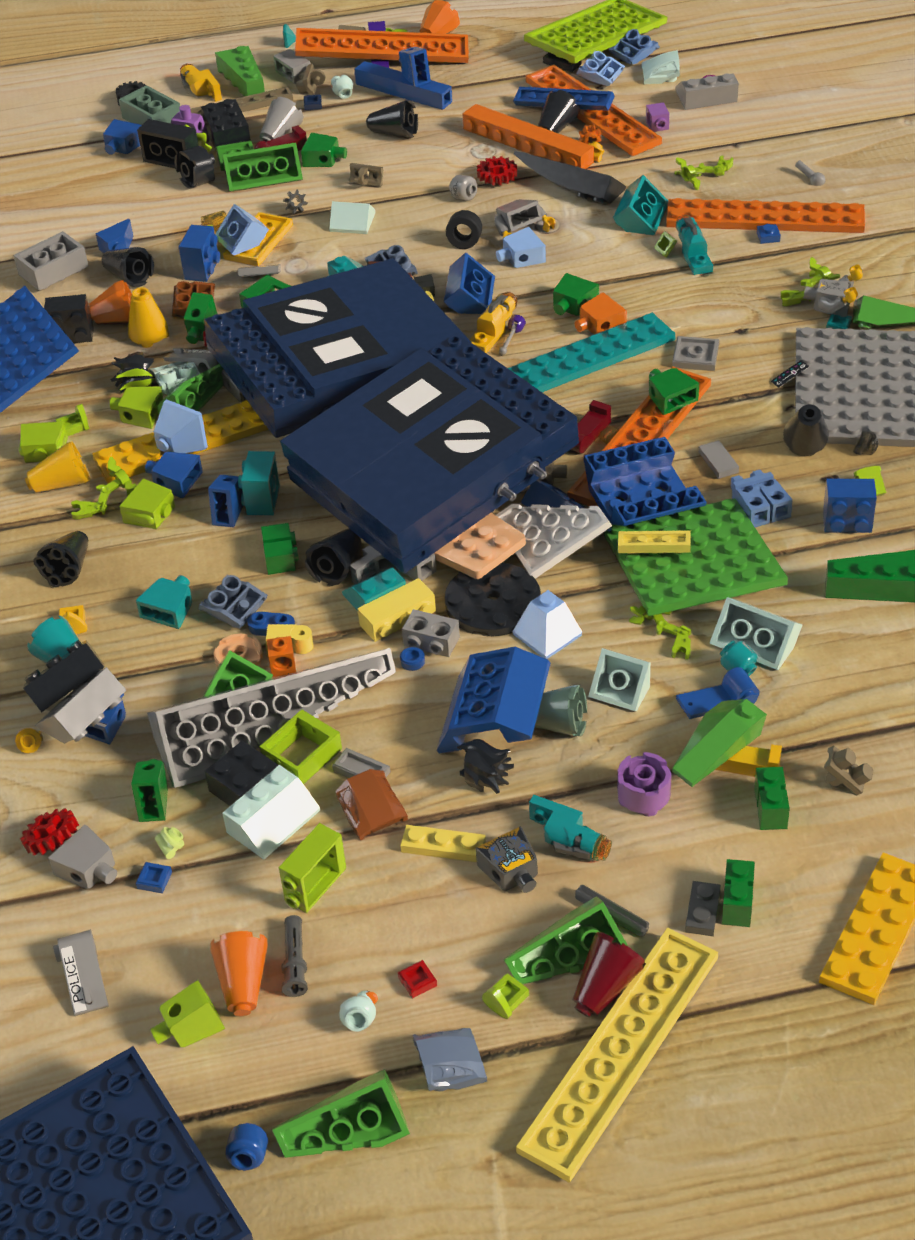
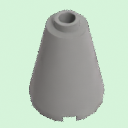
[259,97,304,142]

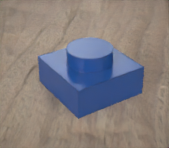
[757,224,781,244]

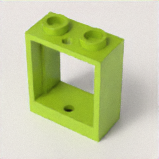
[259,709,342,785]
[278,823,346,913]

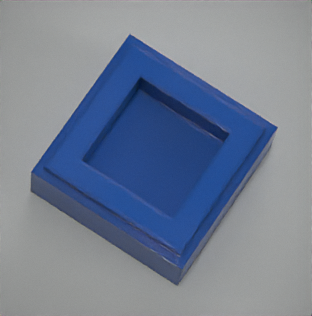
[136,862,172,894]

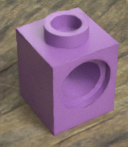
[646,102,670,132]

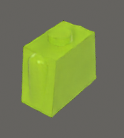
[19,421,68,463]
[119,478,175,529]

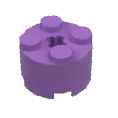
[617,752,671,817]

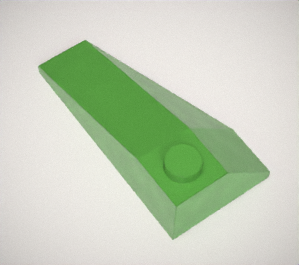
[853,295,915,330]
[157,364,223,414]
[203,650,273,697]
[672,699,767,787]
[504,896,628,984]
[272,1069,410,1158]

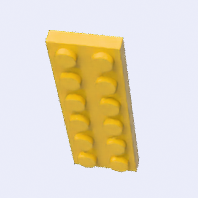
[819,852,915,1005]

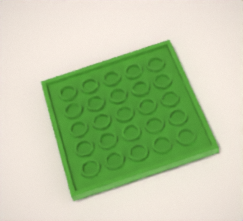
[603,498,788,616]

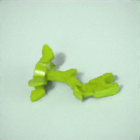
[674,155,733,190]
[781,257,840,306]
[71,457,137,520]
[629,606,691,660]

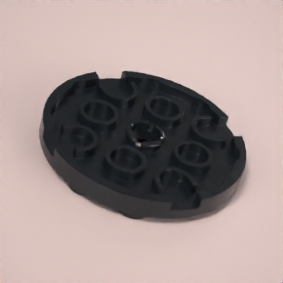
[445,563,541,636]

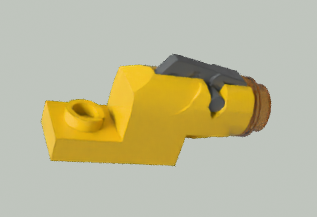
[180,63,222,102]
[469,292,518,353]

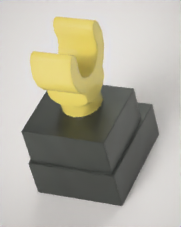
[414,274,435,301]

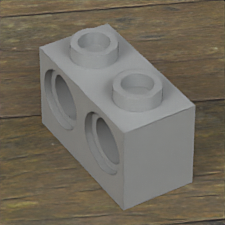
[402,609,460,657]

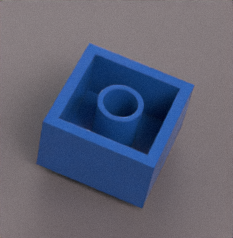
[179,225,220,282]
[823,479,877,533]

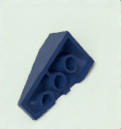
[520,480,613,532]

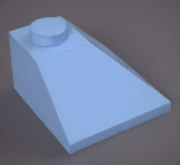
[215,204,269,255]
[153,399,208,453]
[513,590,582,659]

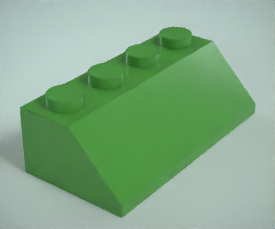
[223,143,303,192]

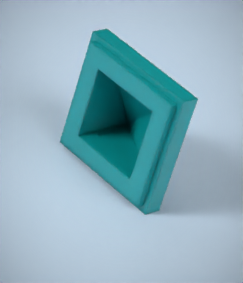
[283,24,296,48]

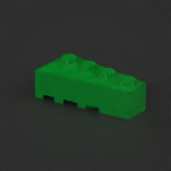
[825,550,915,603]

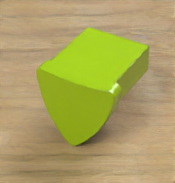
[56,404,89,436]
[853,466,886,496]
[482,973,529,1019]

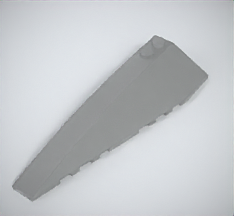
[147,648,396,788]

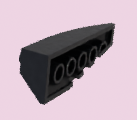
[514,151,626,204]

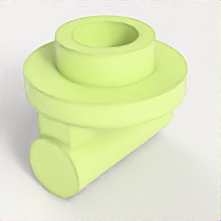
[155,827,184,859]

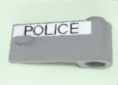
[163,348,219,373]
[53,929,109,1016]

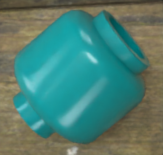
[720,641,758,676]

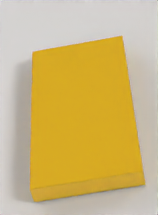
[223,212,293,266]

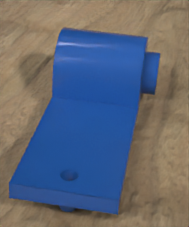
[676,667,760,719]

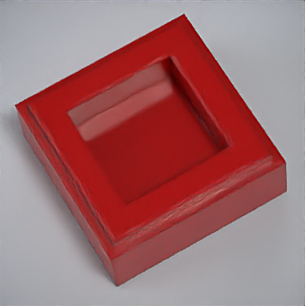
[398,960,437,999]

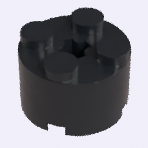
[175,145,215,188]

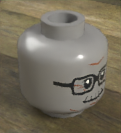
[449,175,477,201]

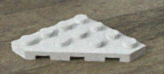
[496,504,612,579]

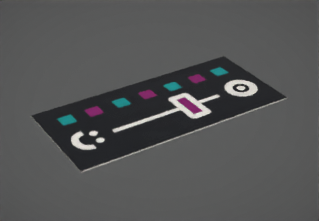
[771,360,810,388]

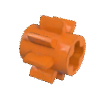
[579,124,601,144]

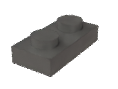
[685,881,721,937]

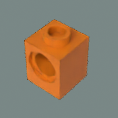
[266,636,296,677]

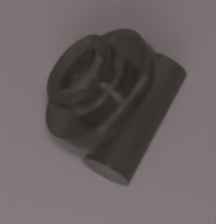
[853,431,878,455]

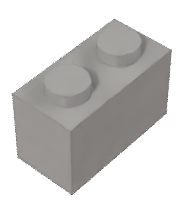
[273,49,311,84]

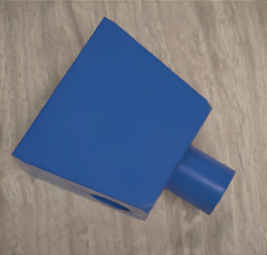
[103,119,141,155]
[145,452,203,498]
[208,475,243,527]

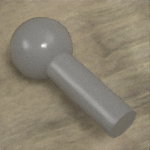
[795,160,826,186]

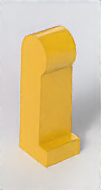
[715,744,782,777]

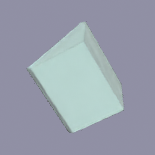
[329,201,376,234]
[588,648,651,711]

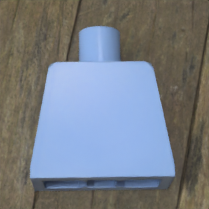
[496,227,546,268]

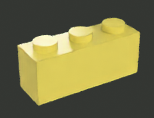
[357,578,436,642]

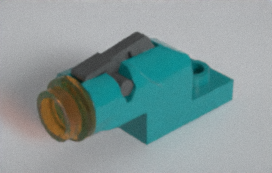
[676,215,713,275]
[529,795,612,861]

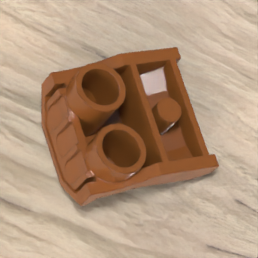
[172,281,215,316]
[336,769,408,841]

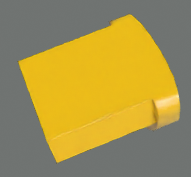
[59,605,87,634]

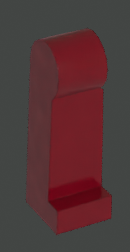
[254,125,307,151]
[570,400,611,454]

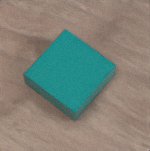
[826,314,852,329]

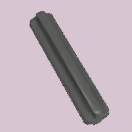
[575,885,649,937]

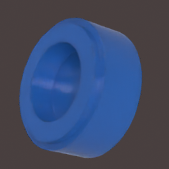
[400,647,425,671]

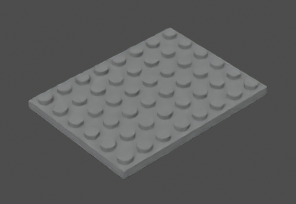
[795,327,915,447]

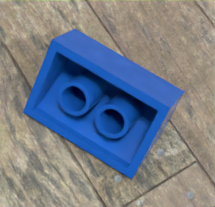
[444,252,495,314]

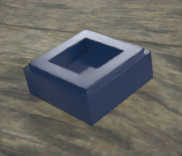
[304,94,322,111]

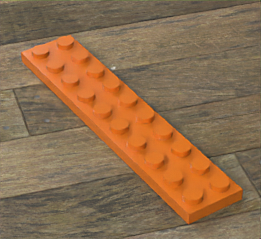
[295,28,469,63]
[525,65,662,156]
[666,198,865,233]
[568,366,711,506]

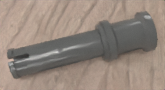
[281,915,308,997]

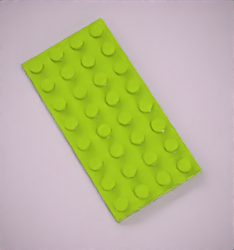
[524,0,667,63]

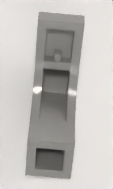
[350,546,436,584]

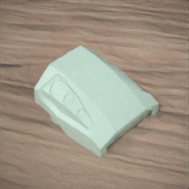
[641,50,680,85]
[149,362,201,395]

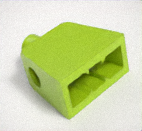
[110,386,164,429]
[150,980,225,1047]

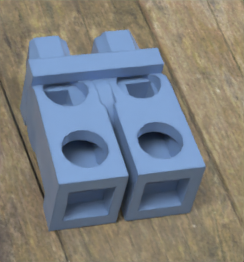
[731,470,792,527]

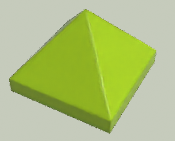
[654,231,677,258]

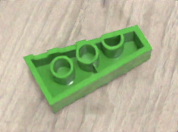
[215,46,265,96]

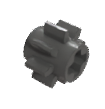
[283,189,308,214]

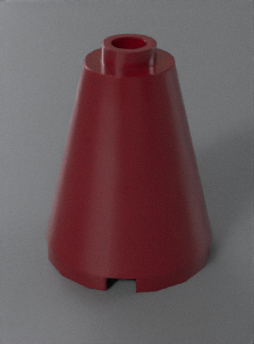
[572,932,646,1017]

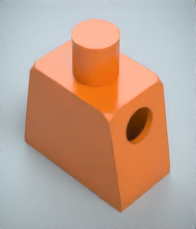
[575,292,627,334]

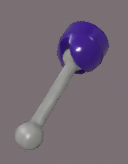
[499,314,526,355]

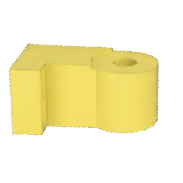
[266,624,313,657]

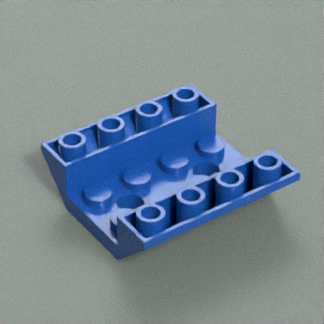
[583,437,707,526]
[437,647,551,754]

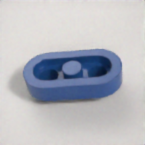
[247,612,295,636]

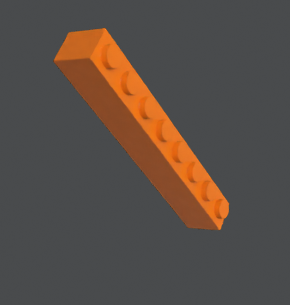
[462,104,594,169]

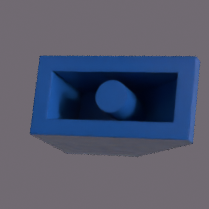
[95,219,134,253]

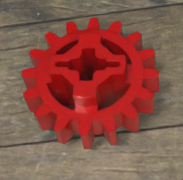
[477,156,517,186]
[20,808,79,856]

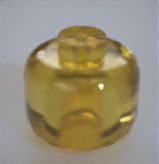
[599,426,620,445]

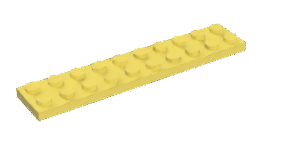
[516,928,718,1183]

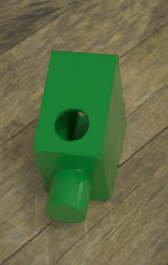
[301,133,347,167]
[553,273,599,316]
[184,292,217,344]
[649,368,699,415]
[131,759,168,822]

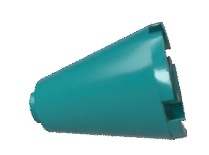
[27,616,79,663]

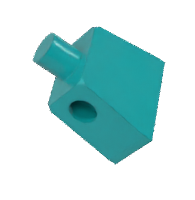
[136,575,192,629]

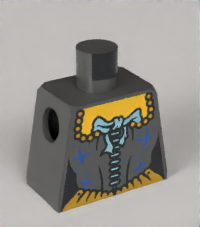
[476,826,538,893]

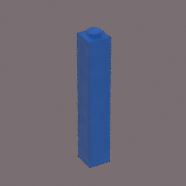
[354,61,452,110]

